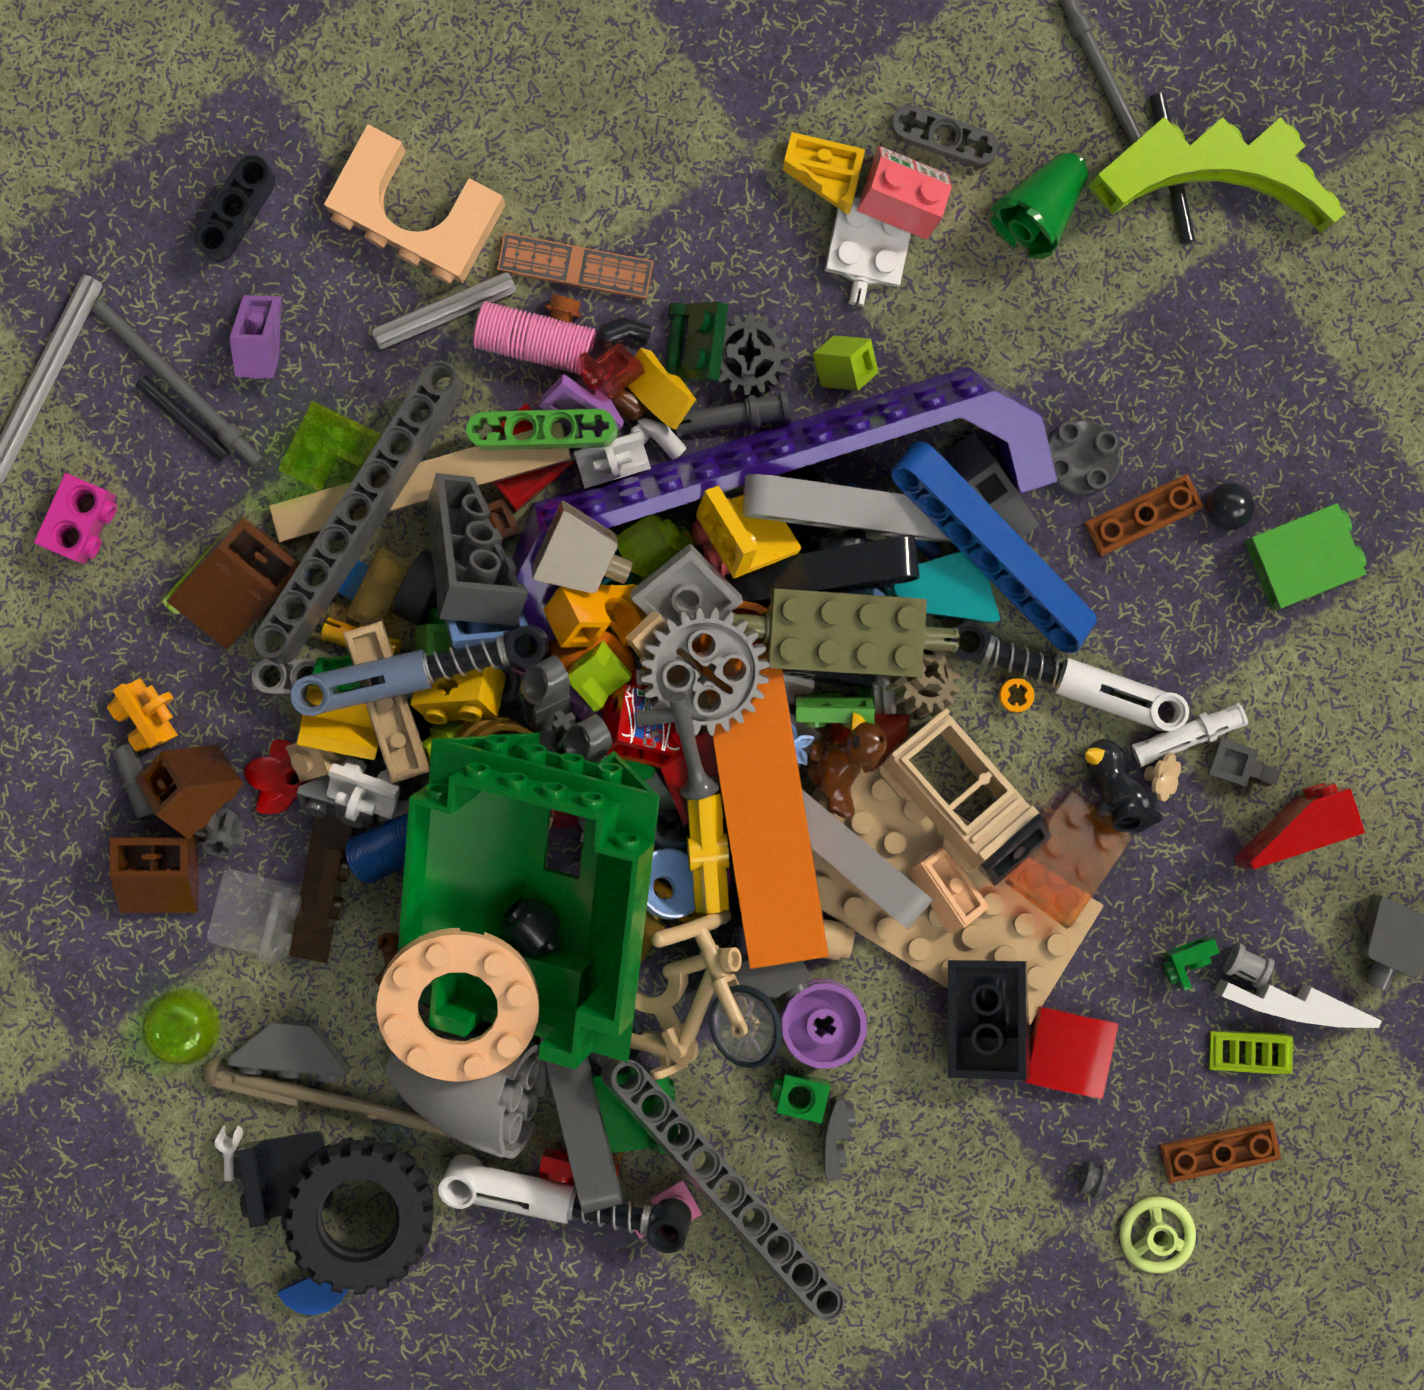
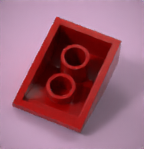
[1233,782,1365,869]

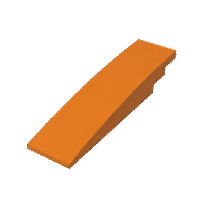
[702,644,829,969]

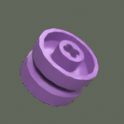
[781,978,867,1068]

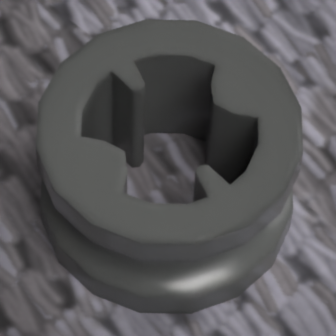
[1077,1160,1108,1199]

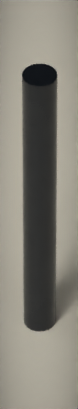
[1150,93,1196,244]

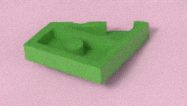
[795,687,875,728]

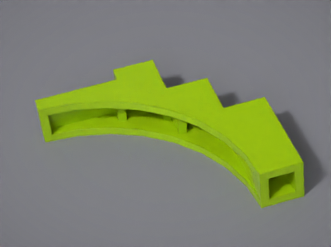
[1088,117,1346,233]

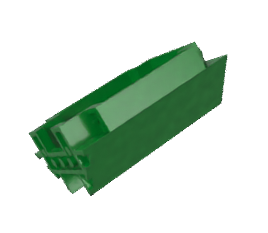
[398,732,660,1070]

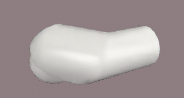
[630,418,686,460]

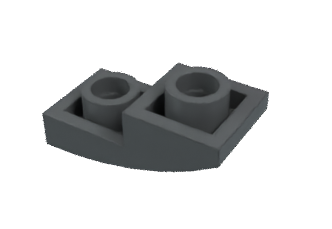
[823,1094,856,1182]

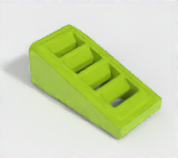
[1209,1031,1293,1074]

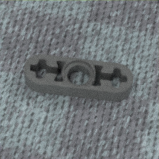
[891,105,998,168]

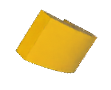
[621,348,696,430]

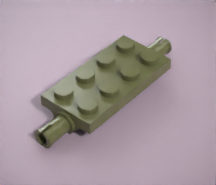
[732,588,959,677]

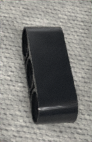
[194,155,276,262]

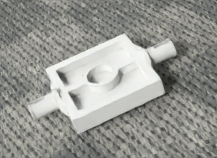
[824,197,911,307]

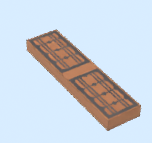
[497,232,654,300]

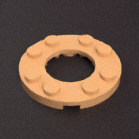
[376,928,539,1082]

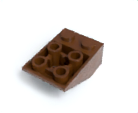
[166,513,301,650]

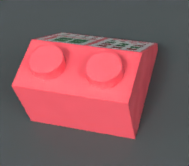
[857,146,952,240]

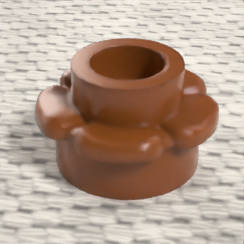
[545,294,581,323]

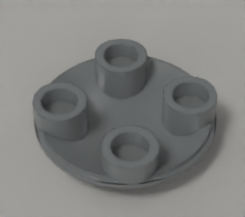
[1048,420,1121,495]

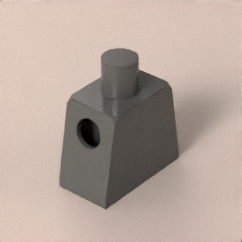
[1357,894,1424,992]

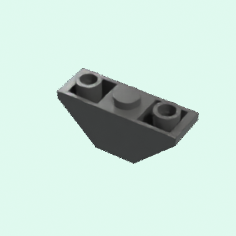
[942,432,1039,538]
[228,1019,350,1082]

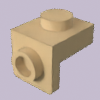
[286,742,355,782]

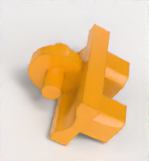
[107,679,178,752]

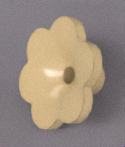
[1144,753,1181,802]

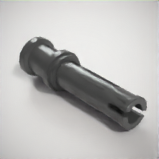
[676,389,792,437]

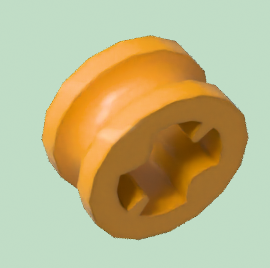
[998,678,1035,713]

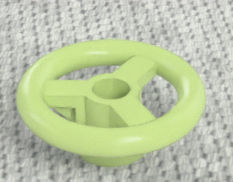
[1119,1196,1196,1274]

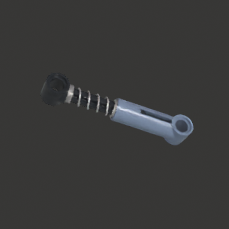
[291,625,549,716]

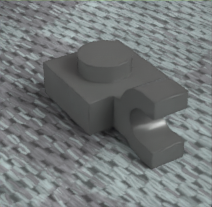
[1207,738,1281,787]

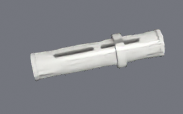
[1131,702,1248,768]

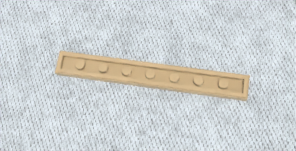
[269,422,572,543]

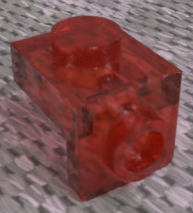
[579,342,645,400]

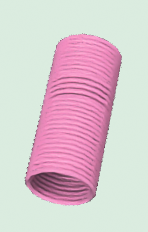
[473,300,596,376]

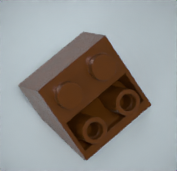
[135,745,244,840]
[110,836,199,913]

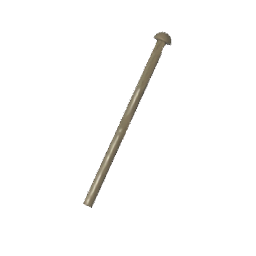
[203,1058,453,1138]

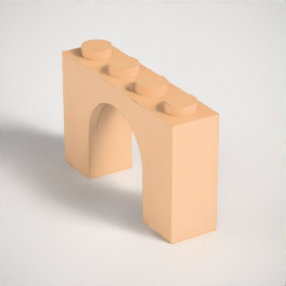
[324,124,506,284]

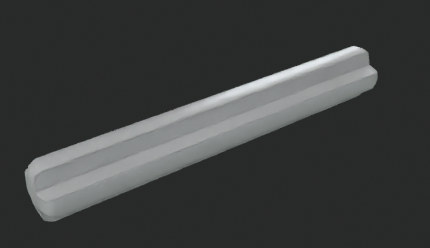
[372,272,516,349]

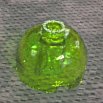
[141,988,221,1066]

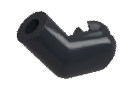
[596,317,653,352]

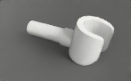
[214,1125,243,1181]

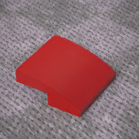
[1022,1006,1119,1099]

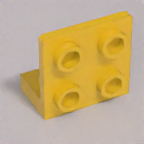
[696,485,801,578]

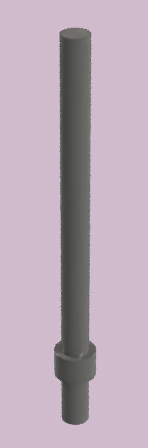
[1059,0,1171,201]
[92,300,264,469]

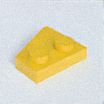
[782,132,865,214]

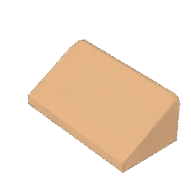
[908,846,990,933]

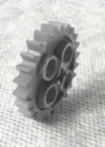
[639,605,770,736]

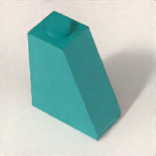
[883,551,1001,624]

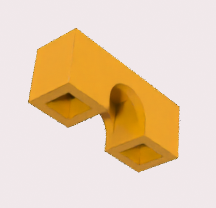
[543,584,648,647]

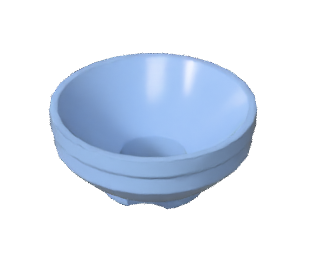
[647,848,695,920]

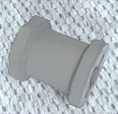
[1223,942,1275,990]

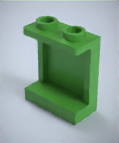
[1244,503,1367,611]

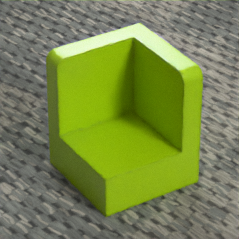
[813,335,879,391]
[568,641,632,712]

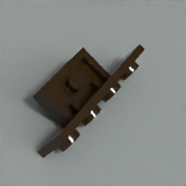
[289,815,353,963]

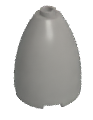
[386,1034,548,1159]

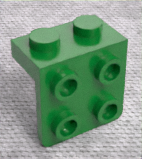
[593,1069,679,1154]

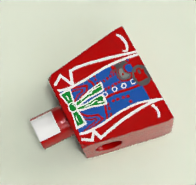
[602,670,683,768]

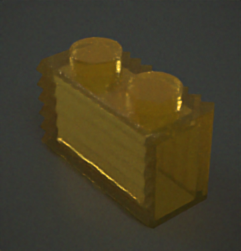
[345,547,412,632]

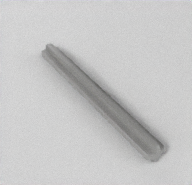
[0,275,102,483]

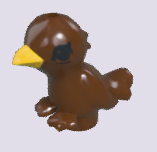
[808,713,887,819]

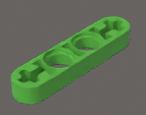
[466,409,618,450]

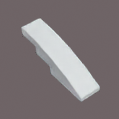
[1214,979,1382,1028]

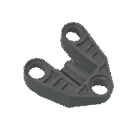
[520,655,612,763]

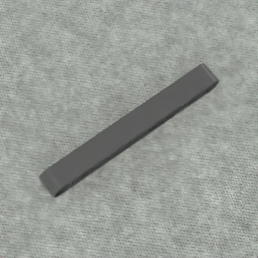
[254,361,464,665]
[601,1058,845,1321]

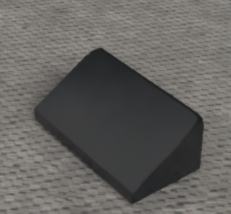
[977,814,1052,886]

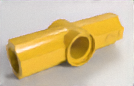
[687,792,729,914]

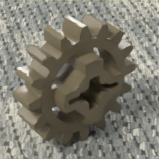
[881,650,960,718]

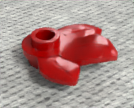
[243,740,316,815]

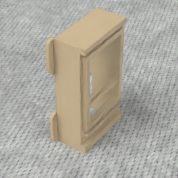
[879,708,1039,872]

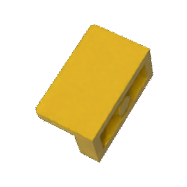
[296,685,378,760]

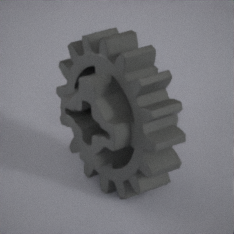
[717,312,791,398]

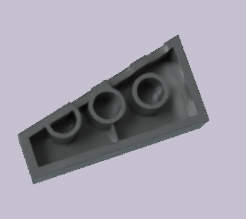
[426,473,528,626]

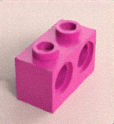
[34,473,117,564]

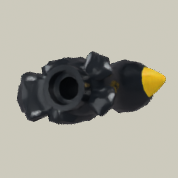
[1085,738,1163,834]

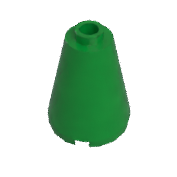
[990,153,1089,259]

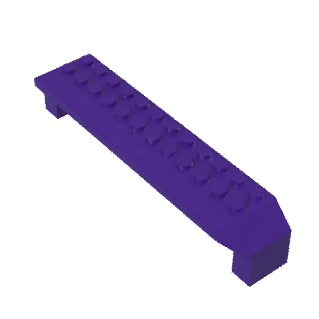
[512,367,1058,646]

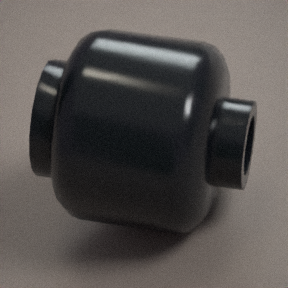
[502,897,561,956]

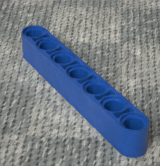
[891,441,1097,653]

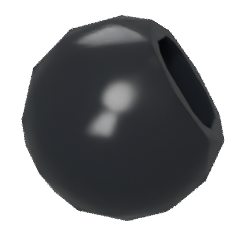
[1206,483,1254,530]

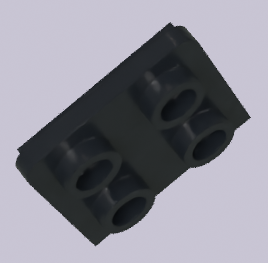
[234,1131,334,1228]

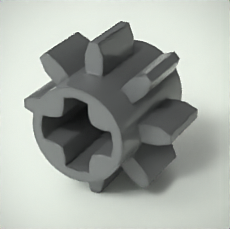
[195,809,246,857]

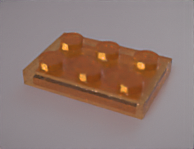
[1005,790,1133,929]

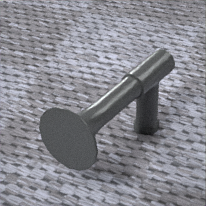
[636,692,720,800]

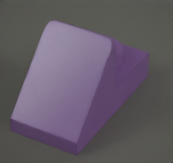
[539,374,624,437]

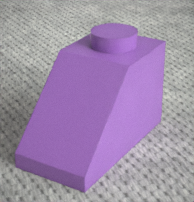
[229,295,281,379]

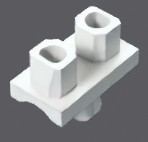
[574,431,651,488]
[326,756,400,821]

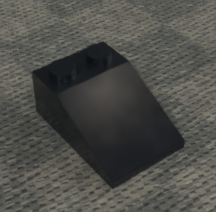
[948,960,1030,1080]

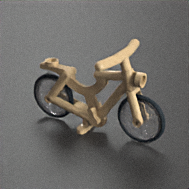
[588,910,783,1080]

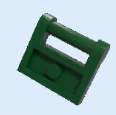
[664,301,728,383]

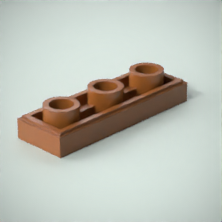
[1083,473,1204,557]
[1159,1120,1281,1184]

